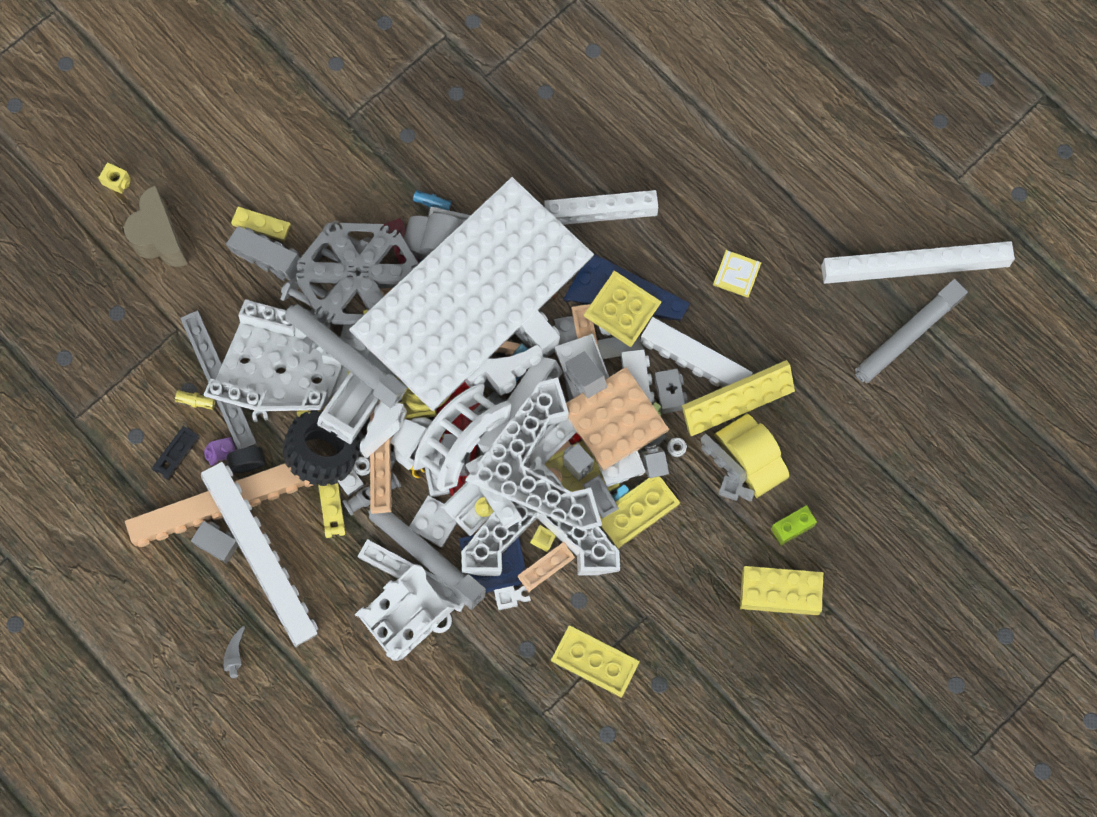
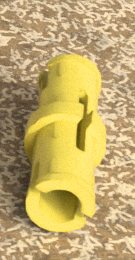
[175,390,216,410]

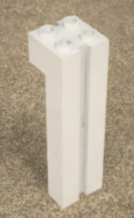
[317,351,396,445]

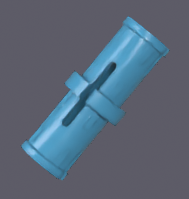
[413,190,452,210]

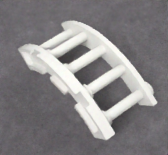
[413,383,511,491]

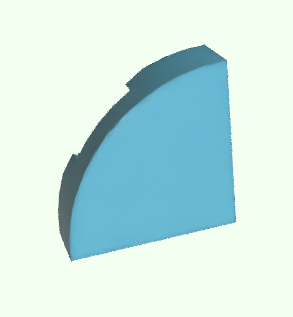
[611,485,629,502]

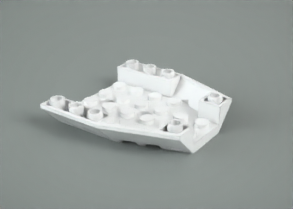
[204,299,343,411]

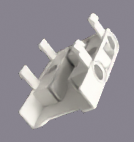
[355,564,455,661]

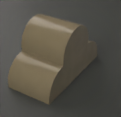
[124,186,188,267]

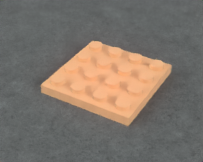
[566,367,669,471]

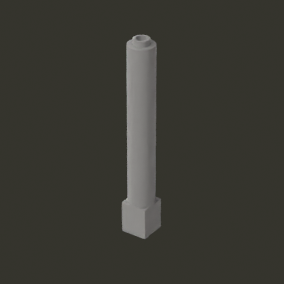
[855,279,968,383]
[285,304,408,409]
[369,510,486,610]

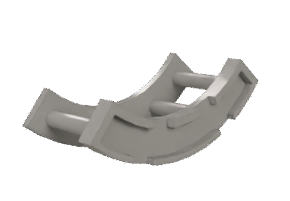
[280,220,372,319]

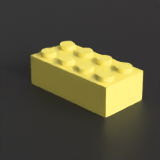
[740,566,823,615]

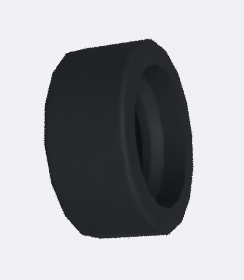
[226,447,266,473]

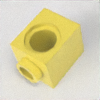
[98,162,131,194]

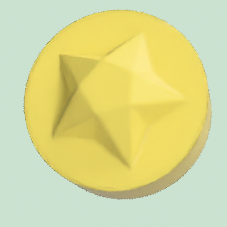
[474,497,494,517]

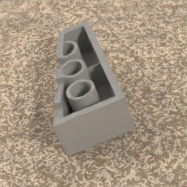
[226,226,300,281]

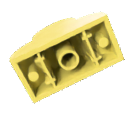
[714,414,789,498]

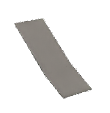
[597,336,644,359]

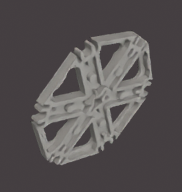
[296,223,418,325]

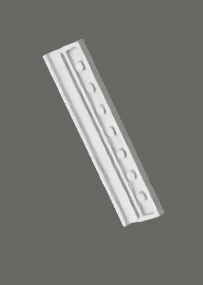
[554,334,645,487]
[442,418,576,536]

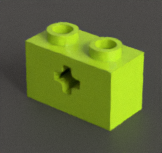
[771,505,817,545]

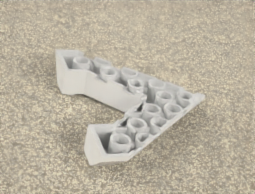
[465,378,602,531]
[461,456,620,576]

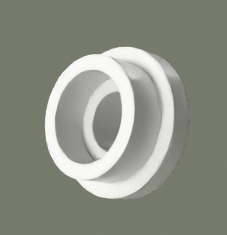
[667,438,687,457]
[353,456,370,476]

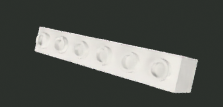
[544,190,658,225]

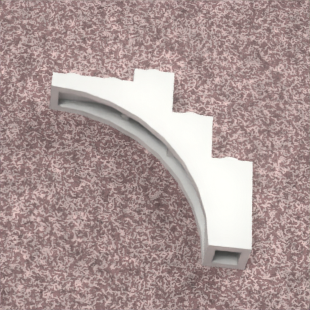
[465,345,543,395]

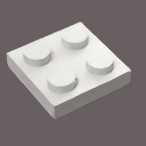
[409,495,457,548]

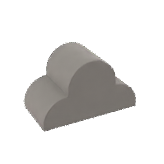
[400,213,463,260]

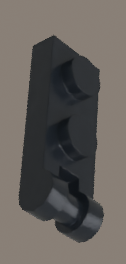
[152,425,200,481]

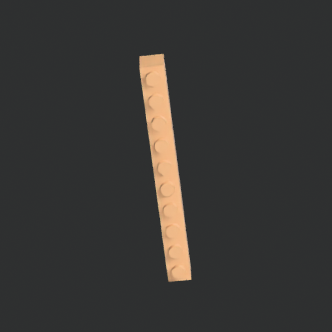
[125,464,313,547]

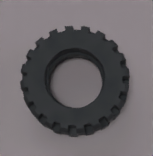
[282,410,360,486]

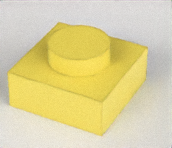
[530,525,556,552]

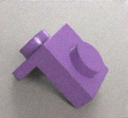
[204,437,236,466]

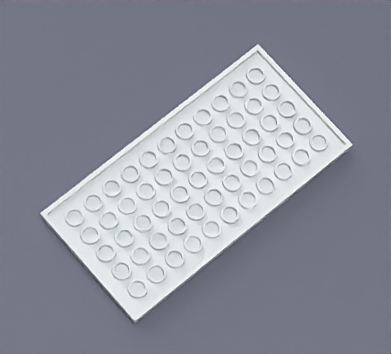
[350,177,594,411]

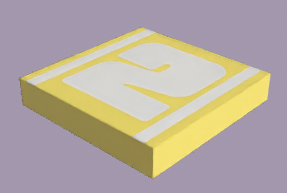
[713,250,761,298]

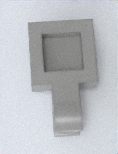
[719,475,755,501]

